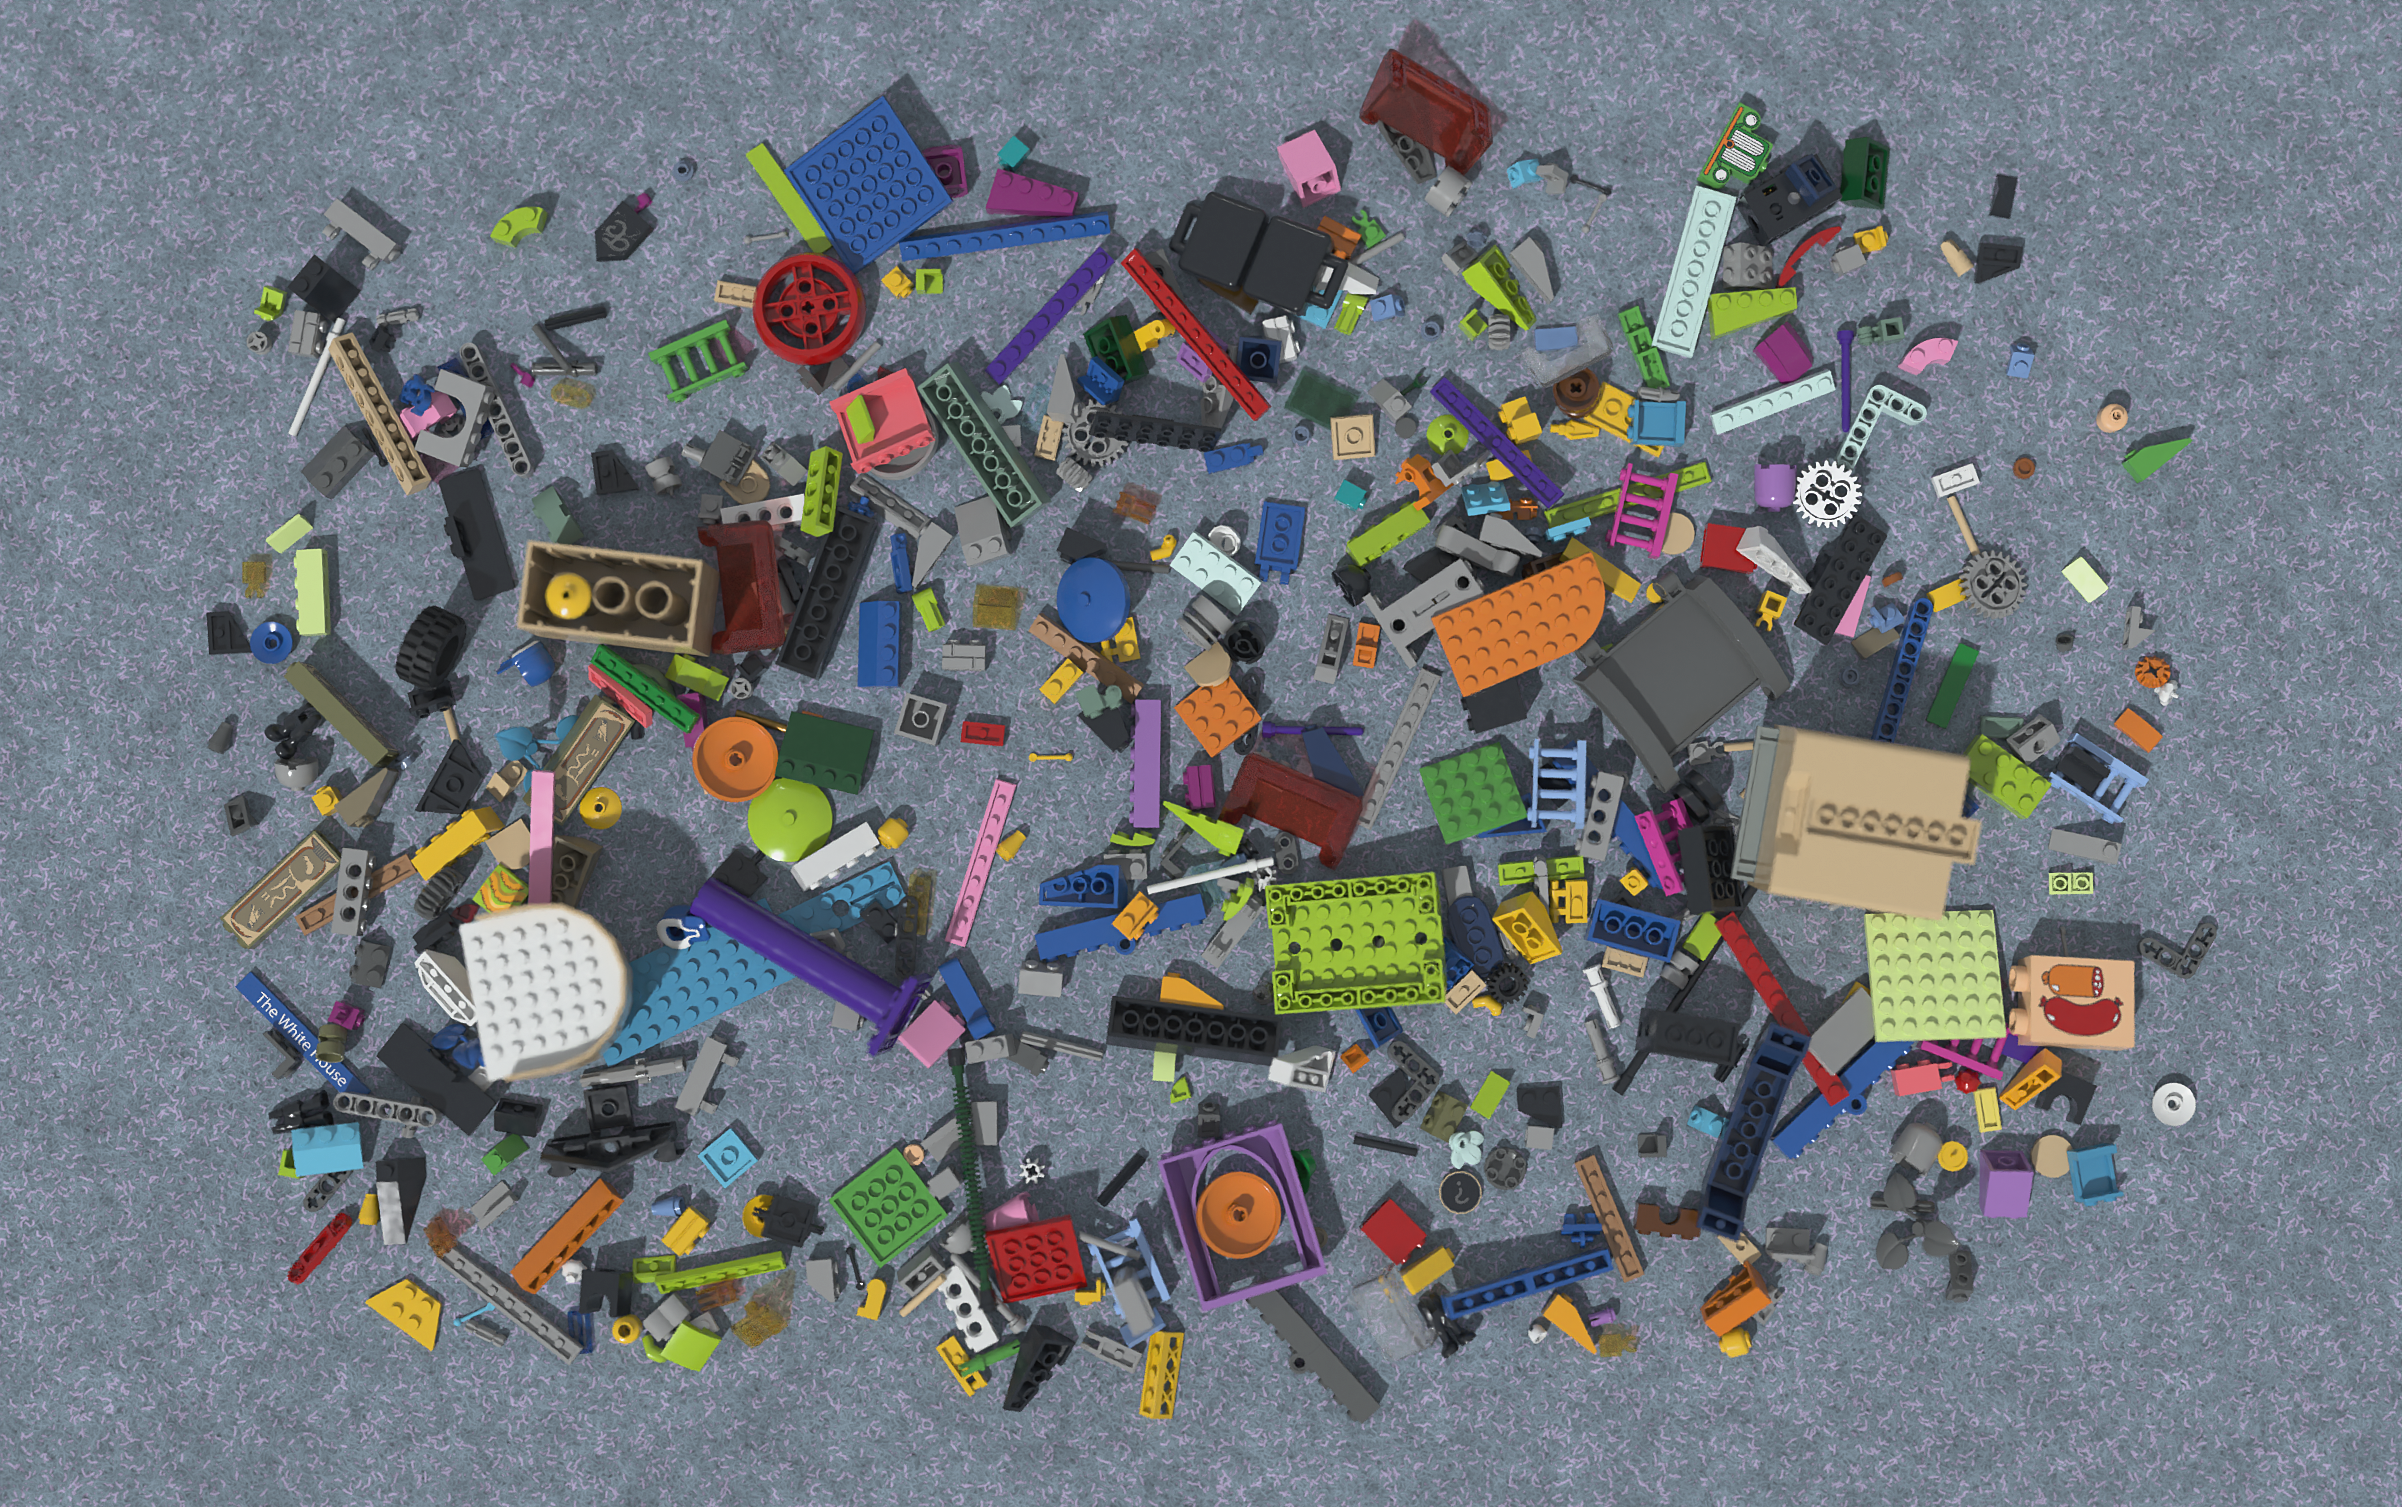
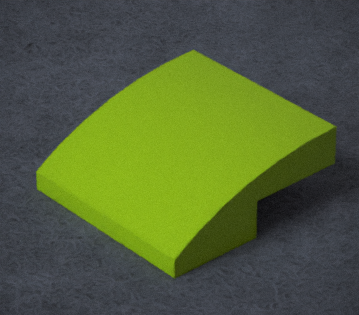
[660,1319,722,1372]

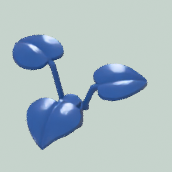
[431,1023,485,1069]

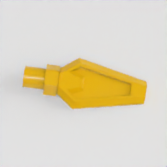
[1550,420,1599,440]

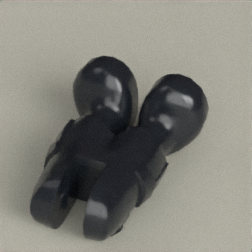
[264,702,322,760]
[268,1090,334,1134]
[1417,1292,1477,1359]

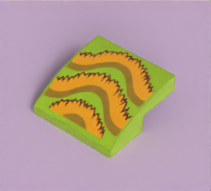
[472,863,529,913]

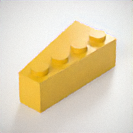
[411,806,505,881]

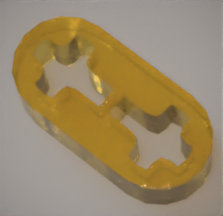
[551,384,592,409]

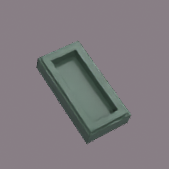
[1979,716,2024,739]

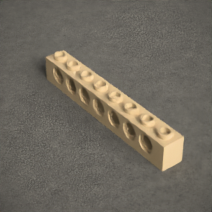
[328,332,432,496]

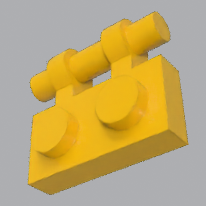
[1100,617,1141,663]
[1548,879,1587,923]

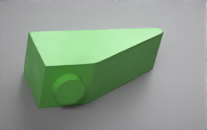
[2121,438,2192,483]

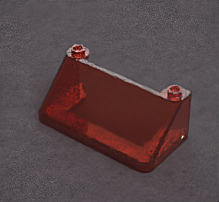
[1359,49,1493,176]
[697,520,785,654]
[1218,753,1363,871]

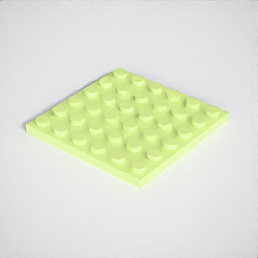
[1864,910,2006,1042]

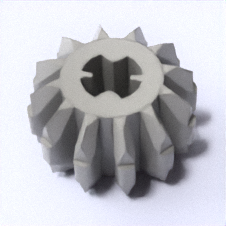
[1488,314,1510,350]
[1056,458,1092,492]

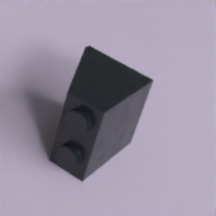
[287,254,361,323]
[1460,677,1527,735]
[1077,686,1130,754]

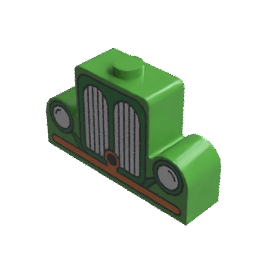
[1696,102,1773,189]

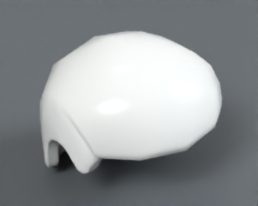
[1208,525,1241,557]

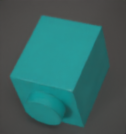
[997,135,1031,172]
[1333,480,1368,512]

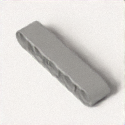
[334,1091,443,1127]

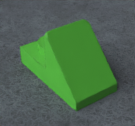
[481,1134,529,1176]

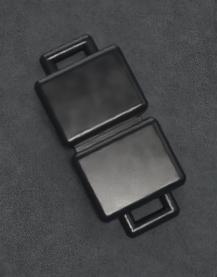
[1169,192,1348,316]

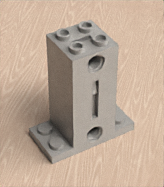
[1363,558,1485,669]

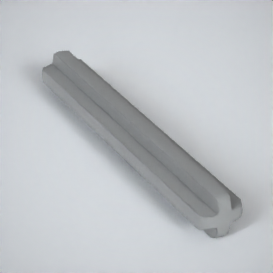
[1020,1031,1103,1061]

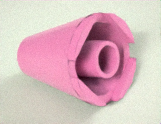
[982,1191,1040,1236]

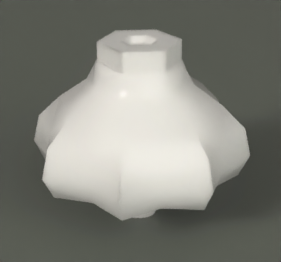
[2154,680,2179,706]
[562,1259,587,1283]

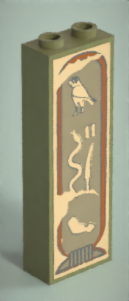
[284,661,400,768]
[522,694,635,826]
[220,830,342,949]

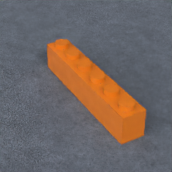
[510,1178,624,1295]

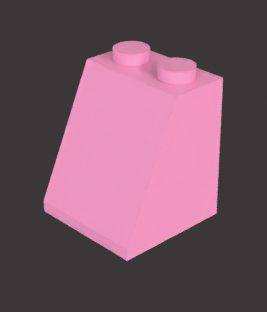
[1277,130,1341,208]
[897,1000,967,1068]

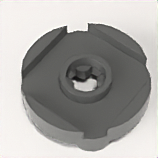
[770,535,813,567]

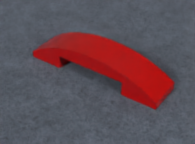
[1775,226,1841,289]

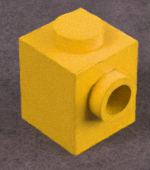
[311,785,343,816]

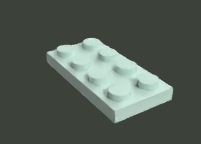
[1170,531,1263,616]

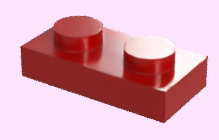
[961,721,1006,747]

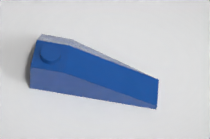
[1039,865,1128,908]

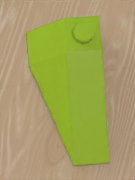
[1461,244,1537,331]
[1163,800,1244,857]

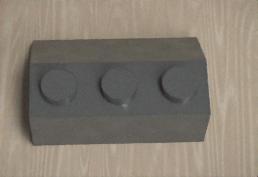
[301,425,375,500]

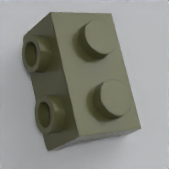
[1420,1090,1468,1143]

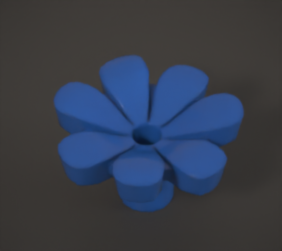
[848,495,874,518]

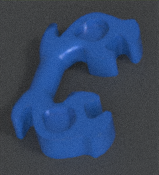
[399,374,435,416]

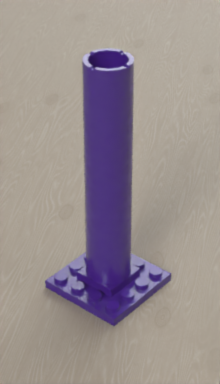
[690,877,934,1057]

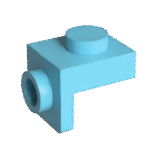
[1507,158,1543,188]
[1687,1105,1726,1138]

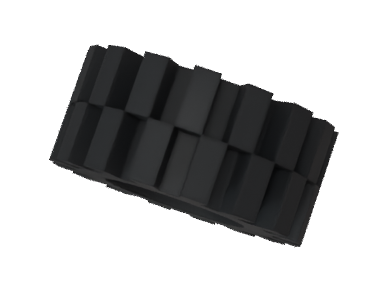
[1486,963,1528,1005]

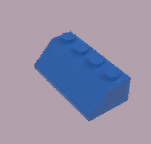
[858,601,902,688]
[1584,899,1681,963]

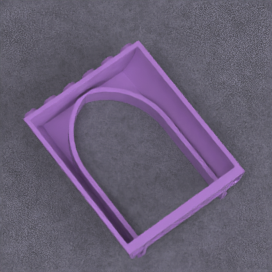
[1158,1120,1327,1312]

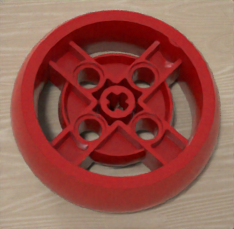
[752,252,866,366]

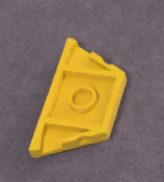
[365,1279,442,1351]

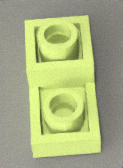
[2049,872,2093,894]
[1153,1051,1176,1082]

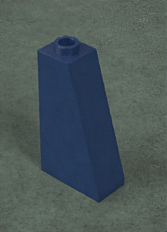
[1301,724,1364,807]

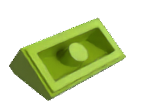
[846,395,875,444]
[1681,914,1721,961]
[1469,1071,1511,1119]
[632,1255,677,1284]

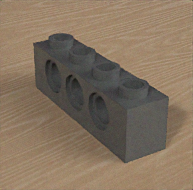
[1145,248,1187,339]

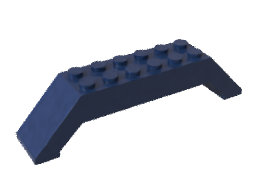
[1696,1022,1812,1243]

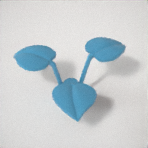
[495,715,580,793]

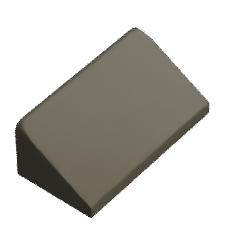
[1850,628,1900,660]

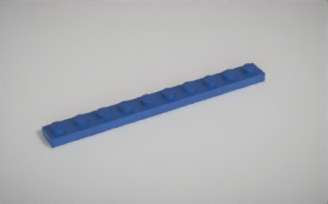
[899,211,1111,262]

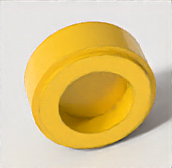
[1646,583,1664,604]

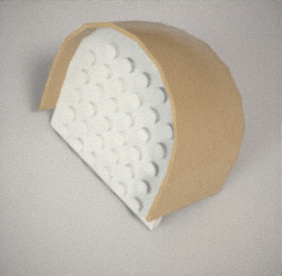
[460,904,633,1081]

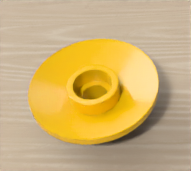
[547,574,591,618]
[579,787,622,829]
[742,1194,773,1238]

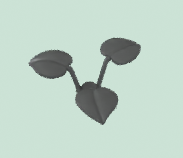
[1876,1172,1961,1270]

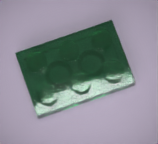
[1284,370,1359,431]

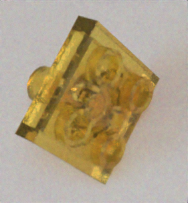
[730,1301,788,1348]

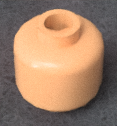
[2096,404,2128,433]

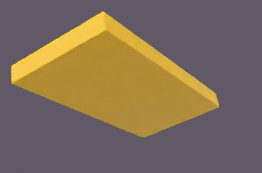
[1583,381,1664,458]

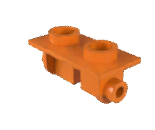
[1494,498,1538,520]

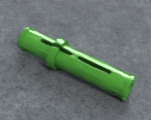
[958,1339,1020,1378]

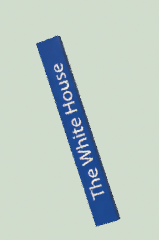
[235,972,371,1102]

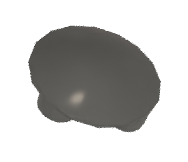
[1484,1147,1526,1190]

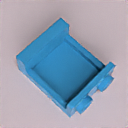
[1627,399,1686,447]
[2067,1143,2124,1206]

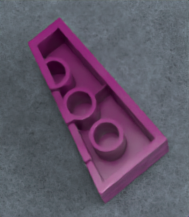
[985,169,1080,217]

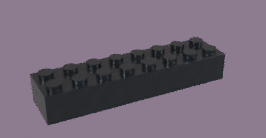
[775,505,878,681]
[1106,996,1282,1066]

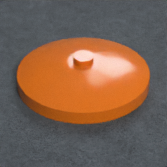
[692,717,778,802]
[1196,1171,1281,1259]

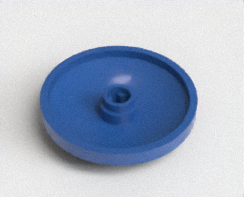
[1057,557,1130,643]

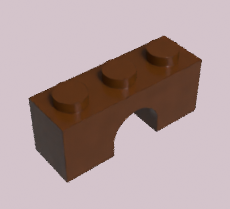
[1633,1202,1701,1240]

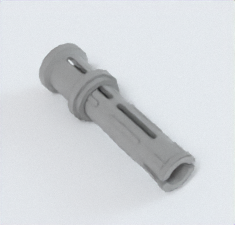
[1584,1019,1621,1085]

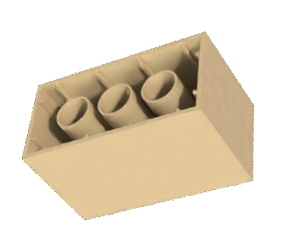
[517,541,720,657]

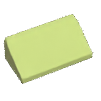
[265,514,313,554]
[2061,556,2109,603]

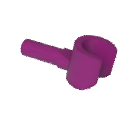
[634,193,652,214]
[510,363,535,388]

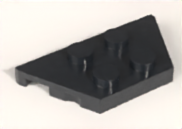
[1403,547,1478,589]
[415,739,483,814]

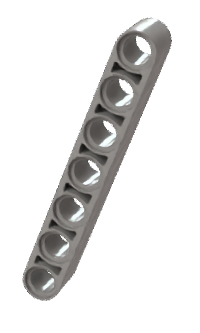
[459,343,535,479]

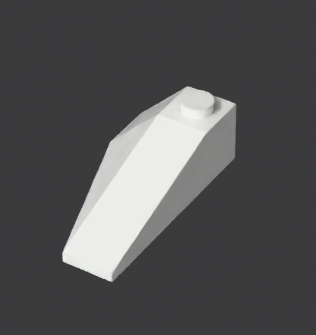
[1315,253,1379,294]
[1736,526,1812,594]

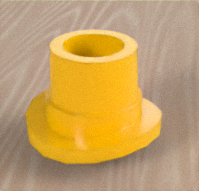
[1937,1141,1968,1171]

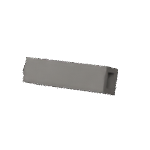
[323,198,401,271]
[1201,894,1264,969]
[675,1034,739,1116]

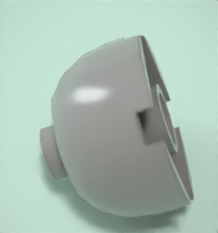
[274,756,319,791]
[939,1211,977,1255]

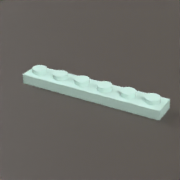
[1710,369,1835,435]

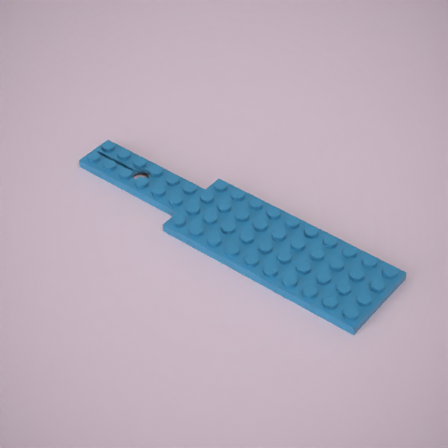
[603,861,906,1067]

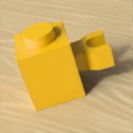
[1754,590,1787,632]

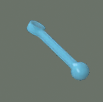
[454,1303,495,1326]

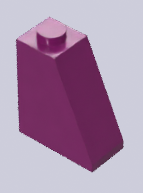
[677,693,708,752]

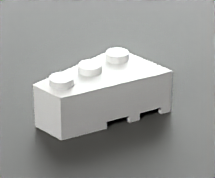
[1268,1046,1336,1092]

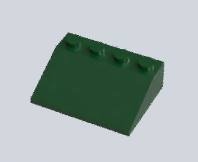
[774,711,875,795]

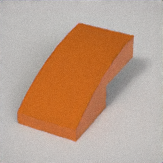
[1352,621,1380,668]
[2114,708,2163,753]

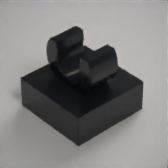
[369,324,396,352]

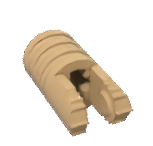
[1940,239,1974,277]

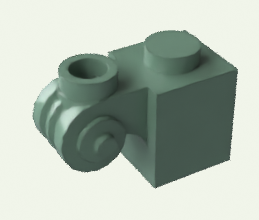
[1856,317,1905,346]
[1075,684,1123,719]

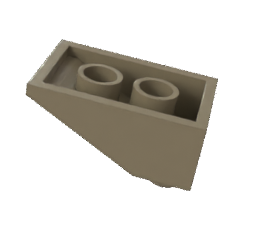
[334,767,400,828]

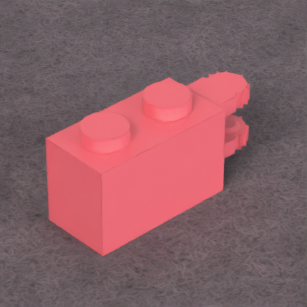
[1891,1059,1955,1096]

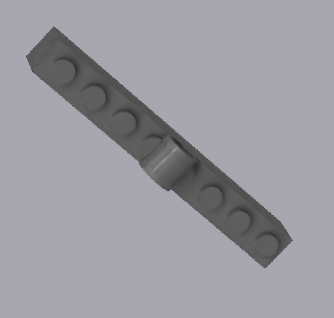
[1245,1275,1381,1424]

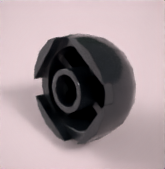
[1331,564,1371,607]
[1223,621,1266,664]

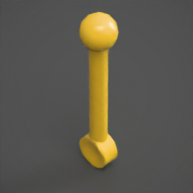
[1029,753,1073,762]

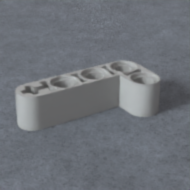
[1435,525,1520,578]

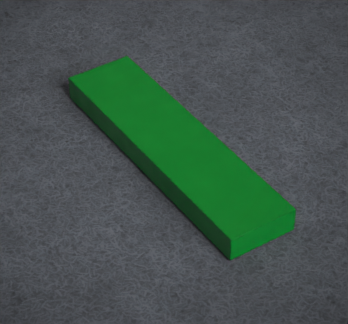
[1925,643,1979,729]

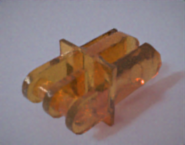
[1112,492,1157,525]
[423,1216,458,1259]
[695,1280,739,1312]

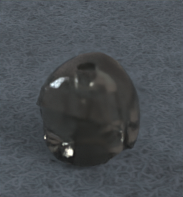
[1252,981,1274,1005]

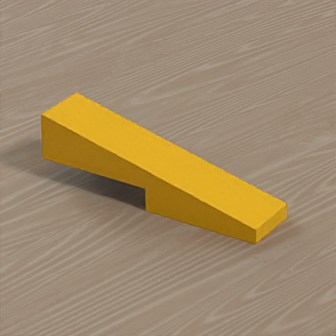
[1559,537,1641,603]

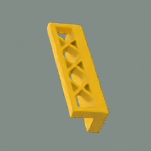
[1139,1330,1184,1419]

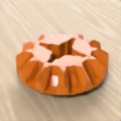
[2135,655,2170,688]

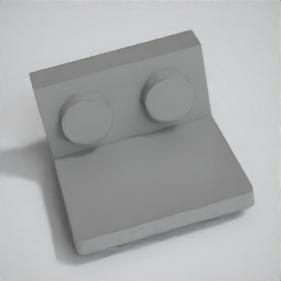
[1765,1227,1816,1263]

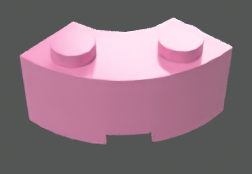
[1897,338,1958,375]
[398,391,457,442]

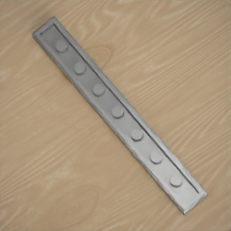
[1351,668,1441,830]
[436,1243,584,1365]

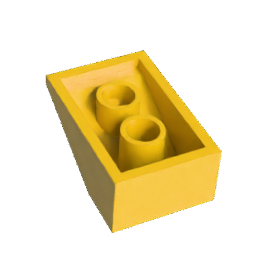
[1492,891,1563,964]

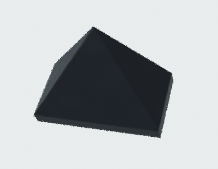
[1989,174,2018,219]
[1531,763,1572,808]

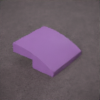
[1176,323,1228,383]

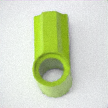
[1334,292,1369,336]
[911,587,946,632]

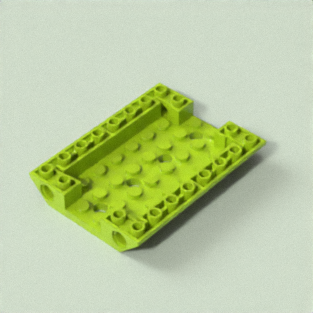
[1265,872,1447,1014]

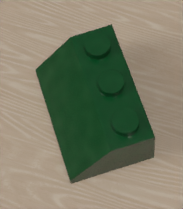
[1839,137,1890,210]
[1083,315,1149,386]

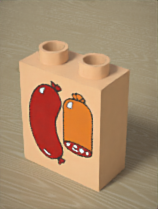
[2009,955,2134,1051]

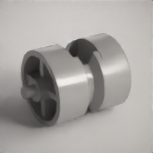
[645,456,683,496]

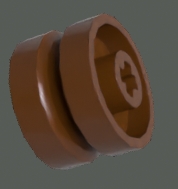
[1553,366,1601,419]

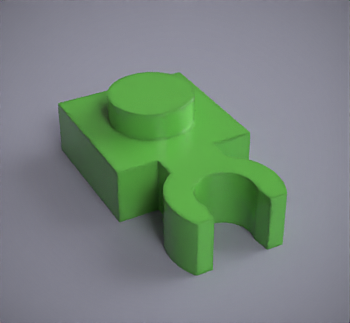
[1351,209,1386,249]

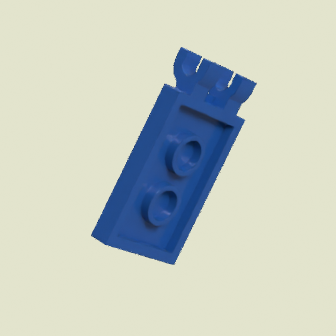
[1255,502,1305,585]

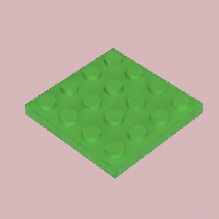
[1419,742,1527,845]
[828,1147,949,1268]

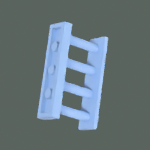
[2044,733,2149,824]
[1528,739,1586,829]
[1087,1217,1171,1319]

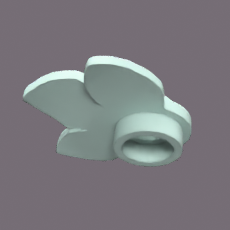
[981,385,1022,425]
[1449,1130,1484,1169]

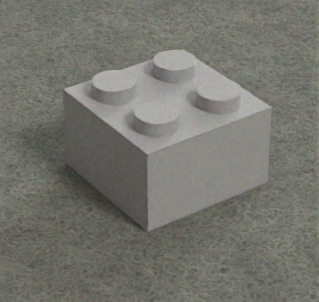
[894,693,949,747]

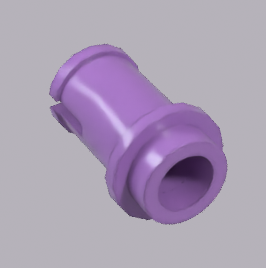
[1588,1306,1617,1328]

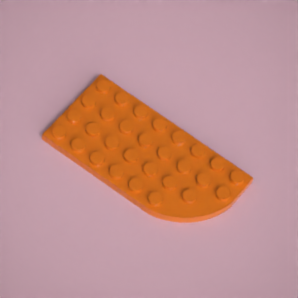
[1431,551,1605,697]

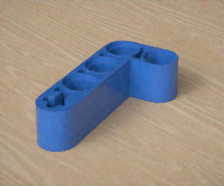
[938,956,996,1040]

